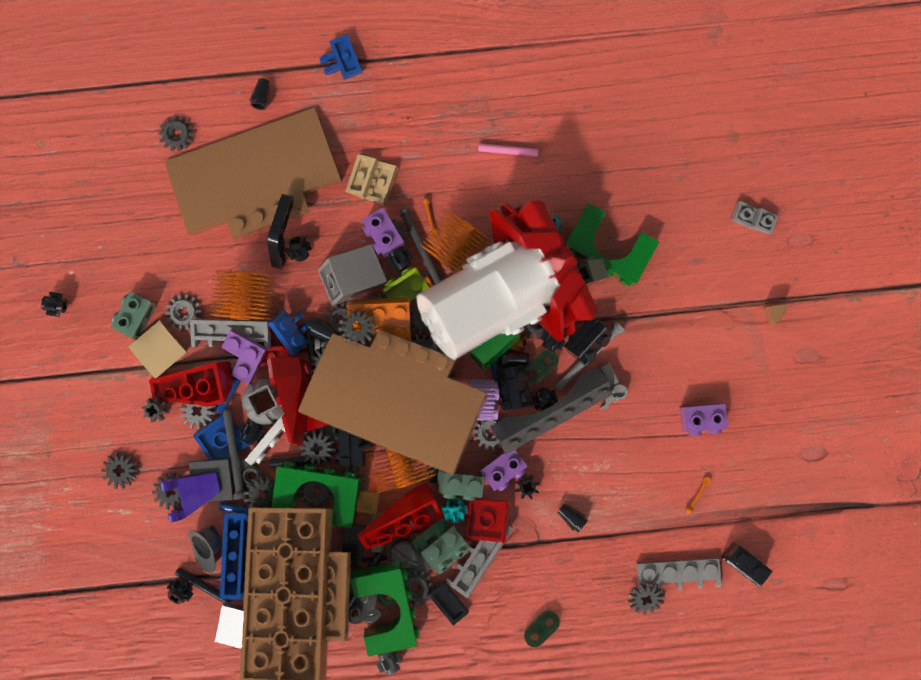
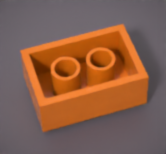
[347,297,411,345]

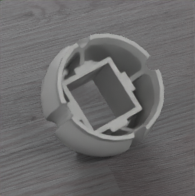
[242,378,284,425]

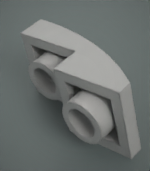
[730,201,778,235]

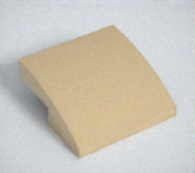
[345,154,399,205]
[128,320,187,379]

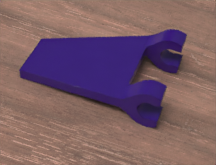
[160,471,221,523]

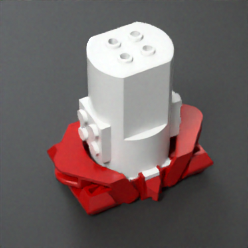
[417,200,598,360]

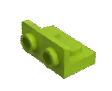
[382,267,430,303]

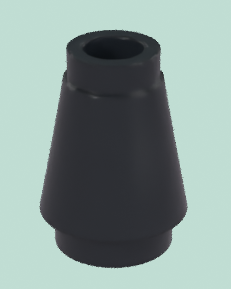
[249,78,270,110]
[307,317,339,342]
[499,349,530,368]
[557,503,588,533]

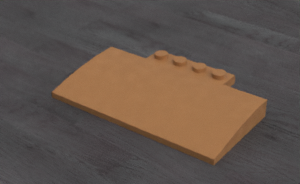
[165,107,342,239]
[298,330,487,475]
[240,508,351,680]

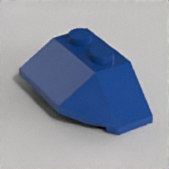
[220,513,248,599]

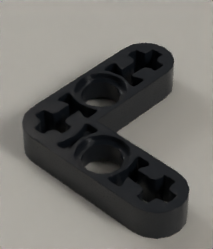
[267,194,294,269]

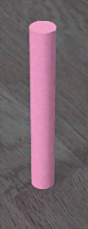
[478,143,538,157]

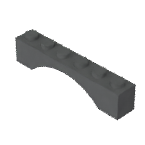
[490,367,613,454]

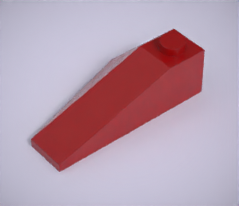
[267,357,312,446]
[149,361,234,407]
[358,483,447,549]

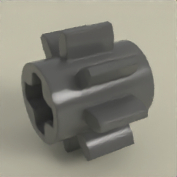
[142,397,170,423]
[376,651,402,675]

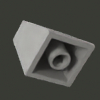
[318,244,387,307]

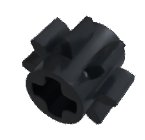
[285,236,312,262]
[387,247,413,272]
[41,292,68,317]
[540,330,566,353]
[532,388,558,411]
[238,420,265,445]
[515,475,540,499]
[167,578,193,604]

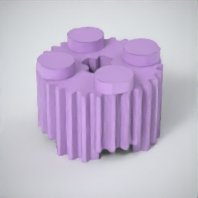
[469,379,499,421]

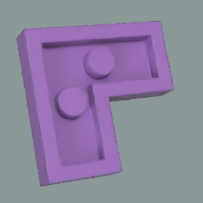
[222,329,268,385]

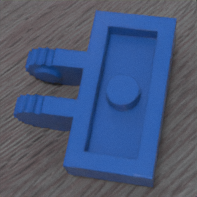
[319,34,362,80]
[268,310,310,355]

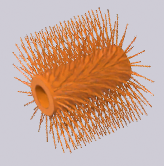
[420,209,494,273]
[209,269,275,320]
[364,445,436,493]

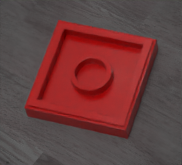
[465,498,510,543]

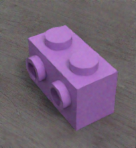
[362,208,405,258]
[680,404,728,436]
[480,450,528,491]

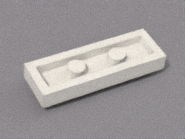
[245,413,285,465]

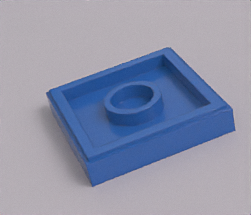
[193,414,250,460]

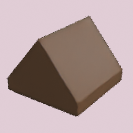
[764,304,788,325]

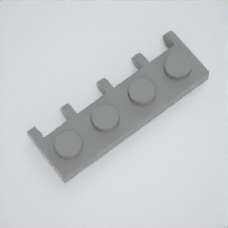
[190,318,271,349]
[445,525,514,598]
[636,558,721,590]

